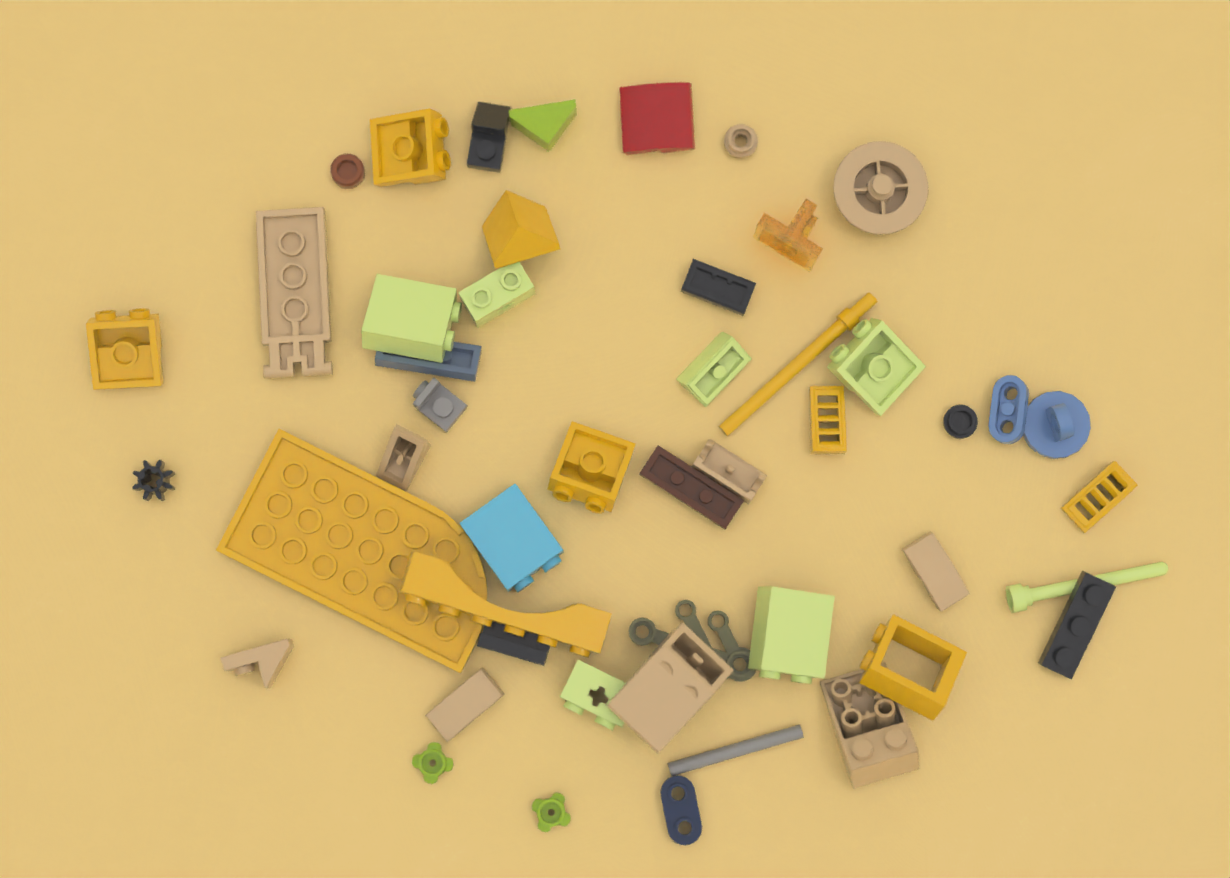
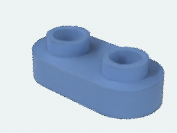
[989,375,1029,444]

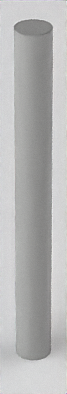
[668,724,804,776]

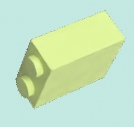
[361,274,462,363]
[748,586,835,684]

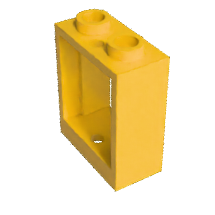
[859,614,967,721]

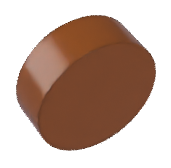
[330,154,365,189]

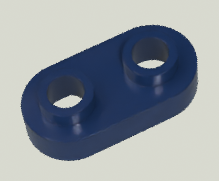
[660,776,702,845]

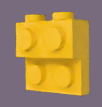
[370,108,451,187]
[86,308,163,390]
[547,421,636,514]

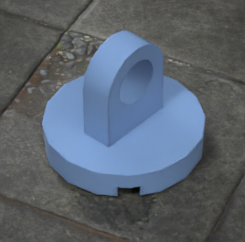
[1023,391,1091,459]

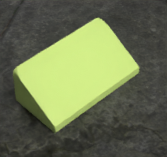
[677,332,752,407]

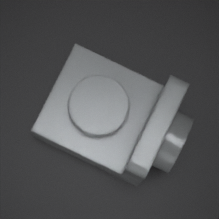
[413,378,468,433]

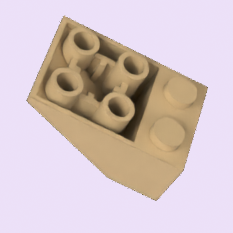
[606,623,734,754]
[820,662,919,789]

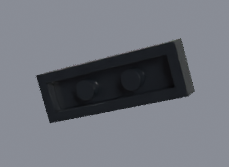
[1038,571,1116,679]

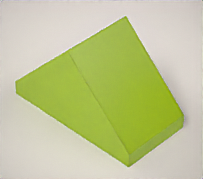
[509,100,577,151]

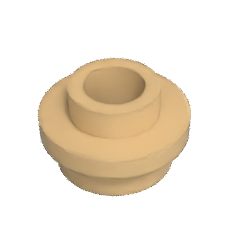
[724,124,758,158]

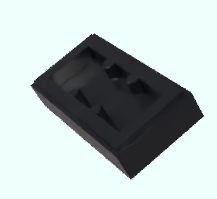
[681,259,756,316]

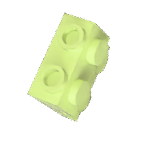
[827,318,926,416]

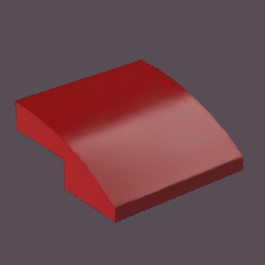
[620,82,695,155]

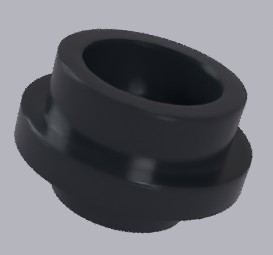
[943,405,978,439]

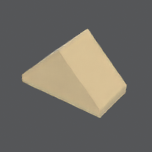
[376,424,431,491]

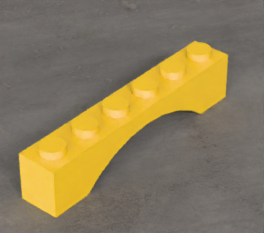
[399,551,612,658]

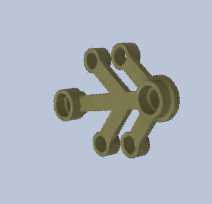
[629,600,756,682]

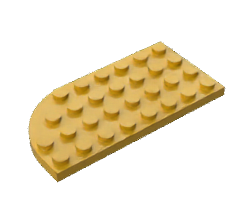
[216,429,488,673]

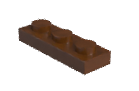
[639,445,744,530]

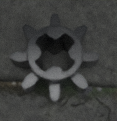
[132,460,175,501]

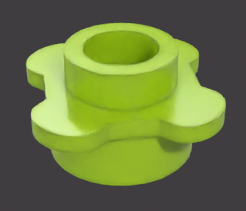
[412,742,453,784]
[532,793,571,832]

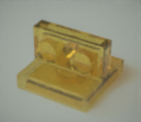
[753,199,823,273]

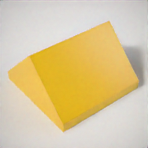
[482,190,560,269]

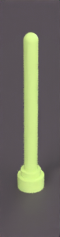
[1006,562,1168,613]

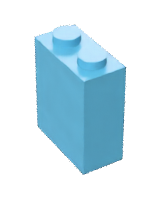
[459,483,564,593]

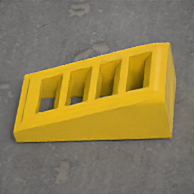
[809,386,847,454]
[1061,461,1138,533]

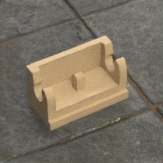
[692,439,767,504]

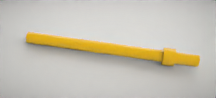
[719,292,878,436]

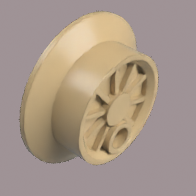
[833,141,928,235]

